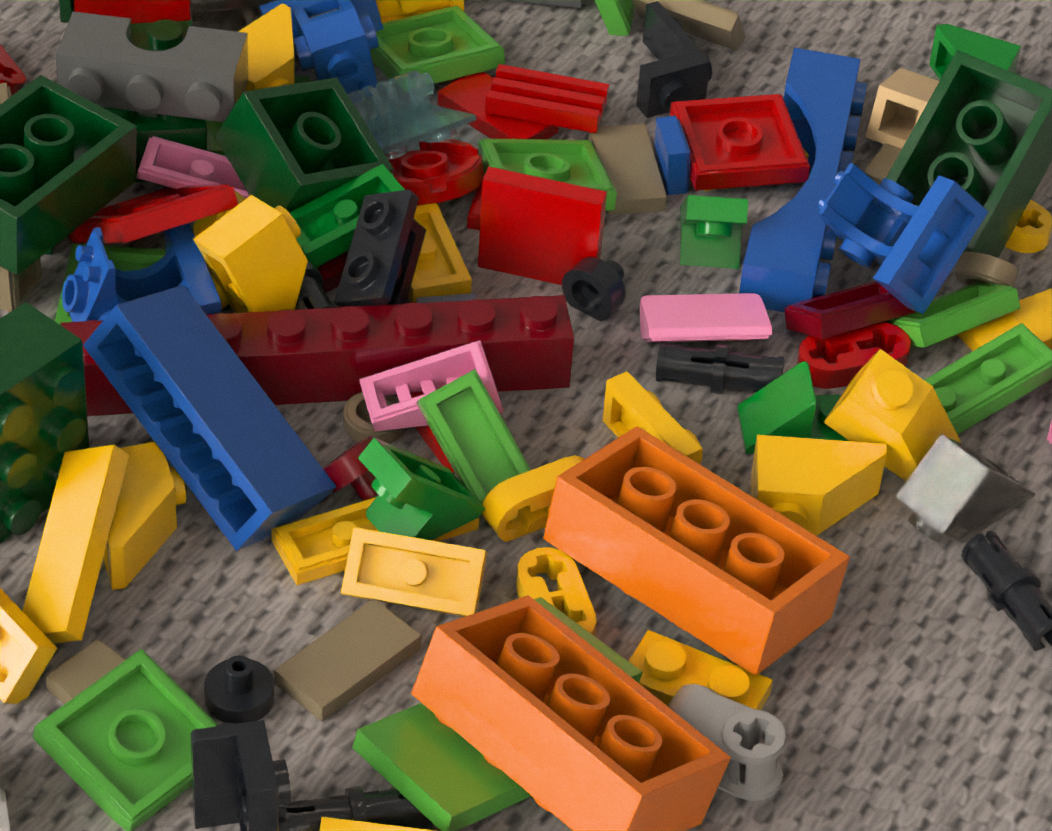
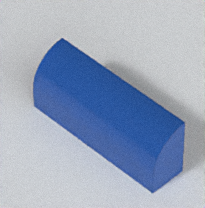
[83,285,337,551]

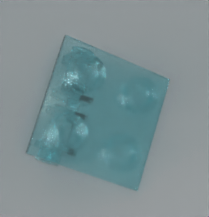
[347,70,476,159]

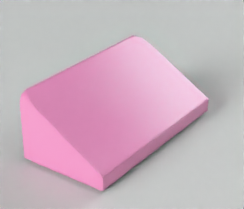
[136,136,250,198]
[640,293,772,343]

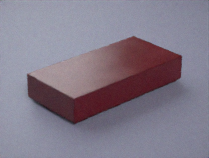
[784,281,916,339]

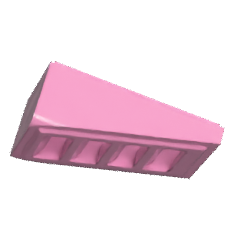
[359,340,504,432]

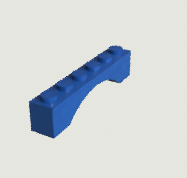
[739,48,868,313]

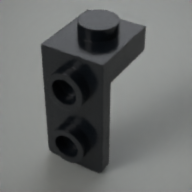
[636,1,712,118]

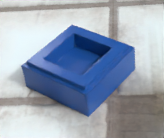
[655,116,691,195]

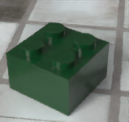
[215,78,394,212]

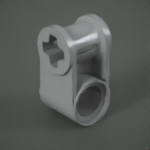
[668,684,786,801]

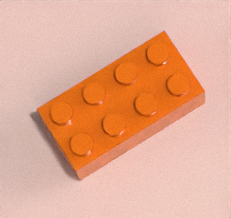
[543,426,850,676]
[411,595,731,831]

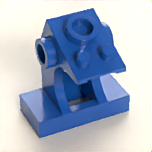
[259,0,384,103]
[818,163,988,314]
[62,223,221,322]

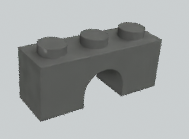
[56,12,248,122]

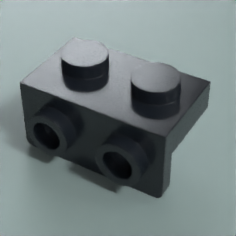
[334,190,426,307]
[190,720,291,831]

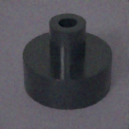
[562,257,626,322]
[204,655,274,724]

